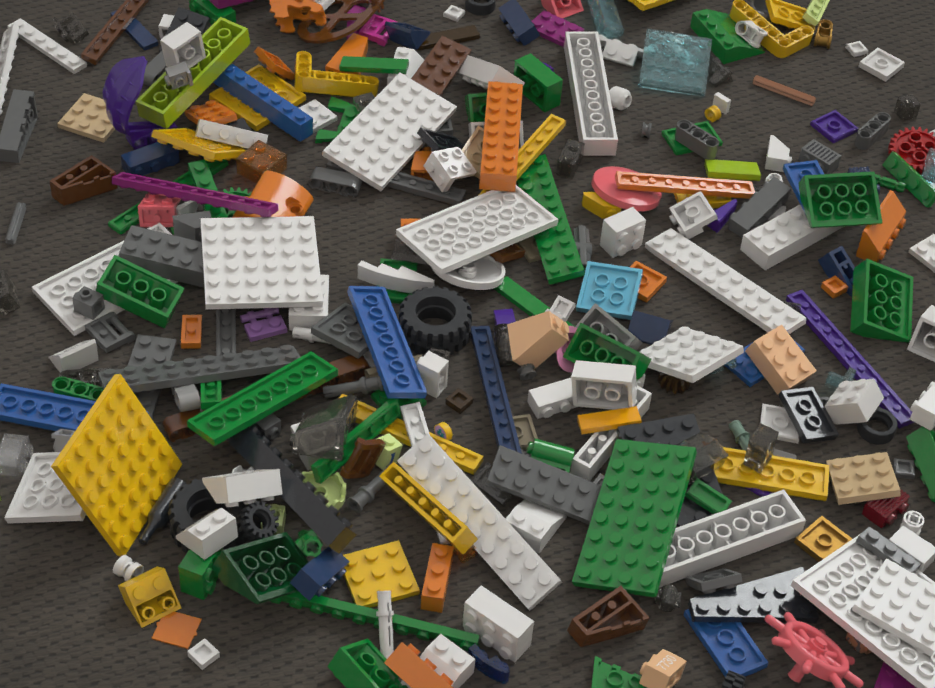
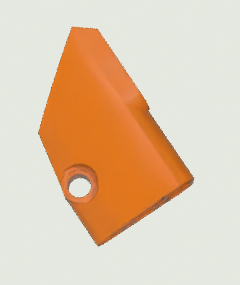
[232,170,313,218]

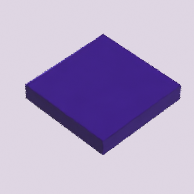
[810,110,858,144]

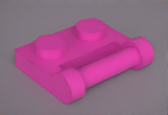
[359,14,397,46]

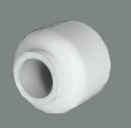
[609,86,632,110]

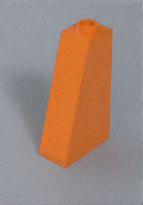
[325,33,368,75]

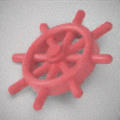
[765,612,864,688]

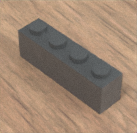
[728,177,791,238]

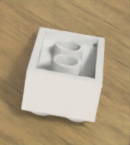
[506,499,567,553]
[401,634,475,688]

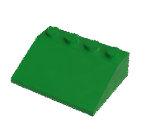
[690,9,765,64]
[798,172,883,228]
[850,259,913,342]

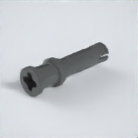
[323,374,385,399]
[346,464,390,514]

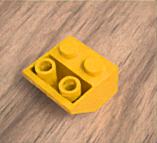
[118,566,181,628]

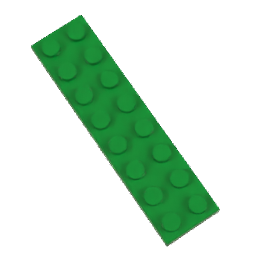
[187,351,338,446]

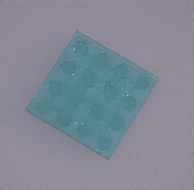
[638,29,712,97]

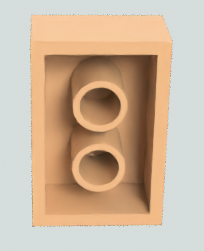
[745,324,817,394]

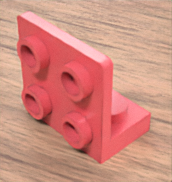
[138,192,181,227]

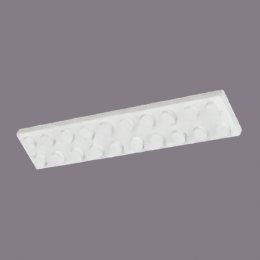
[645,228,806,334]
[397,434,562,611]

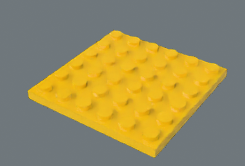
[51,374,182,557]

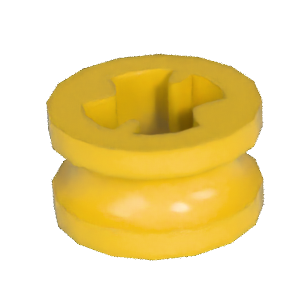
[704,105,721,122]

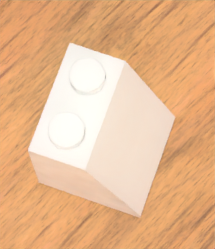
[907,305,935,362]

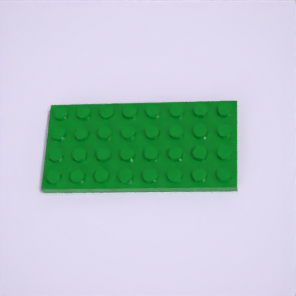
[572,439,697,597]

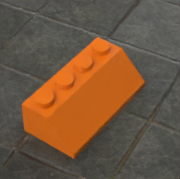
[856,190,907,262]

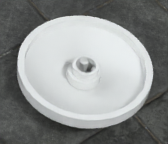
[431,255,505,290]

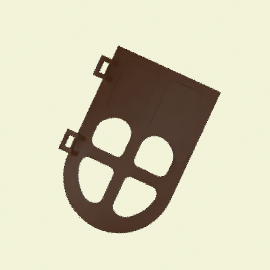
[296,0,385,44]

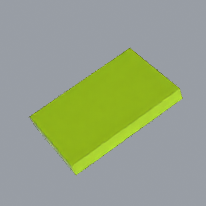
[704,159,761,181]

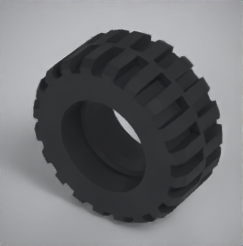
[398,286,472,358]
[168,476,249,553]

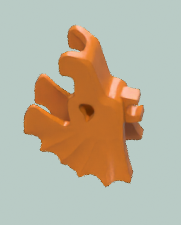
[269,0,327,33]

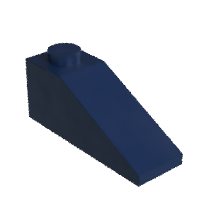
[818,246,855,297]

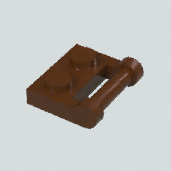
[339,438,386,479]

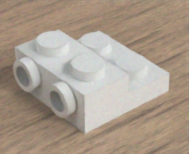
[669,191,718,240]

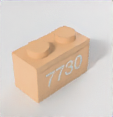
[639,649,687,688]

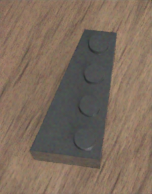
[0,89,38,163]

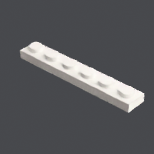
[7,18,87,74]

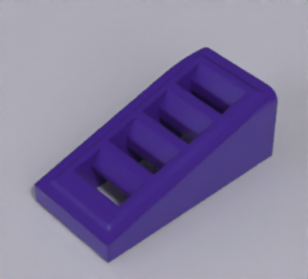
[707,199,737,233]

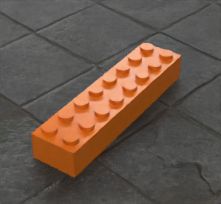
[479,81,523,192]

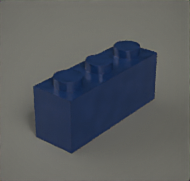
[498,0,540,46]
[121,142,180,176]
[290,546,350,601]

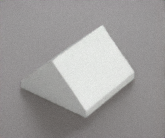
[49,339,99,377]

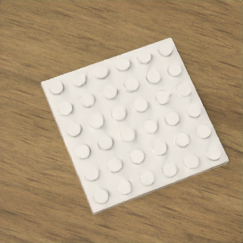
[201,216,323,309]

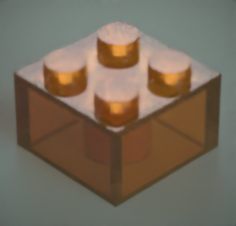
[236,140,287,184]

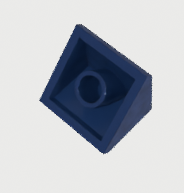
[385,22,430,50]
[628,310,673,345]

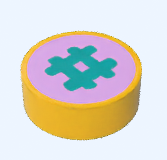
[434,422,453,441]

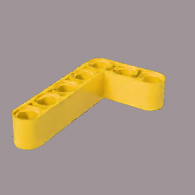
[729,0,814,58]
[294,51,379,99]

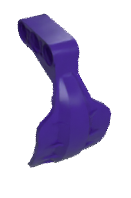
[103,56,178,150]

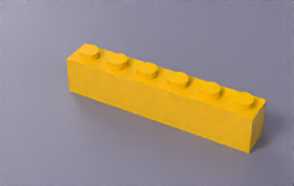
[379,461,478,554]

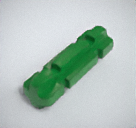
[875,174,906,192]

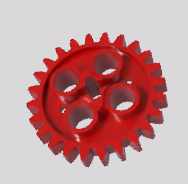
[888,126,935,175]

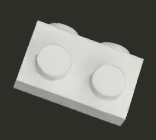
[424,147,476,192]

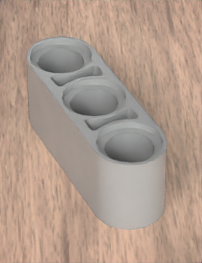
[171,384,201,412]

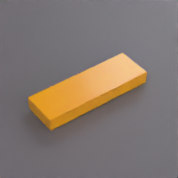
[577,406,642,434]

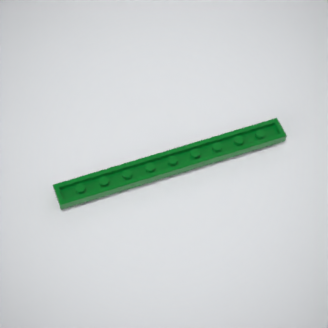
[270,591,480,651]

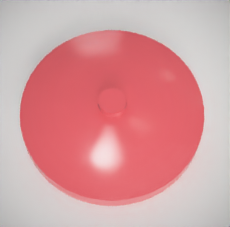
[591,166,662,211]

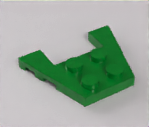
[315,96,363,143]

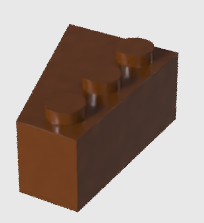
[50,155,118,206]
[567,586,650,647]

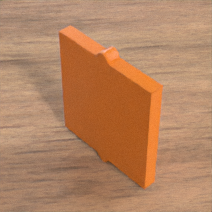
[151,611,202,649]

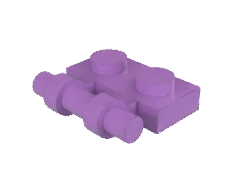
[240,308,287,342]

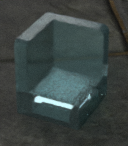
[825,367,857,390]

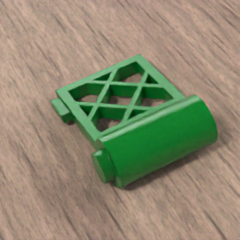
[526,438,574,473]

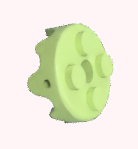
[302,471,346,510]

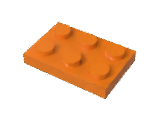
[185,100,238,124]

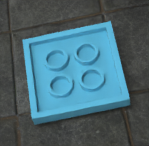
[576,261,643,320]

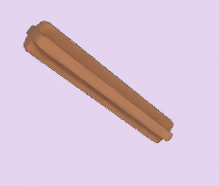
[753,75,816,106]

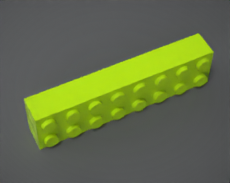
[135,17,251,129]

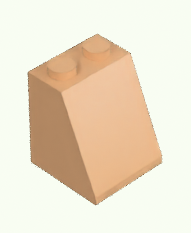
[507,311,569,369]

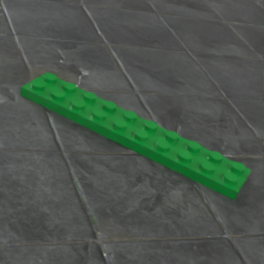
[517,154,585,285]

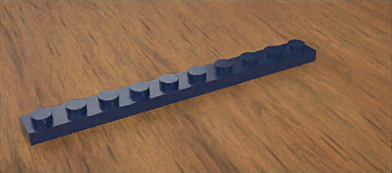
[471,326,522,454]

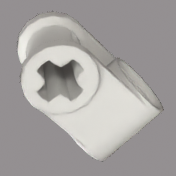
[735,21,767,48]

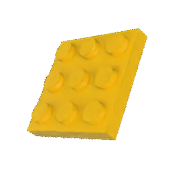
[343,540,420,608]

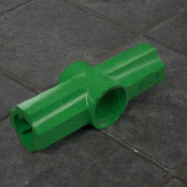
[295,529,323,557]

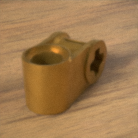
[813,19,833,49]

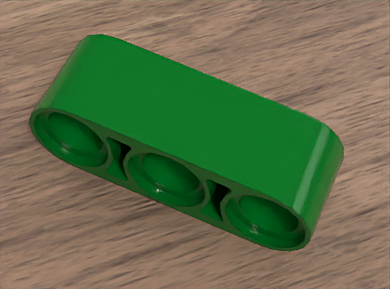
[52,376,103,401]

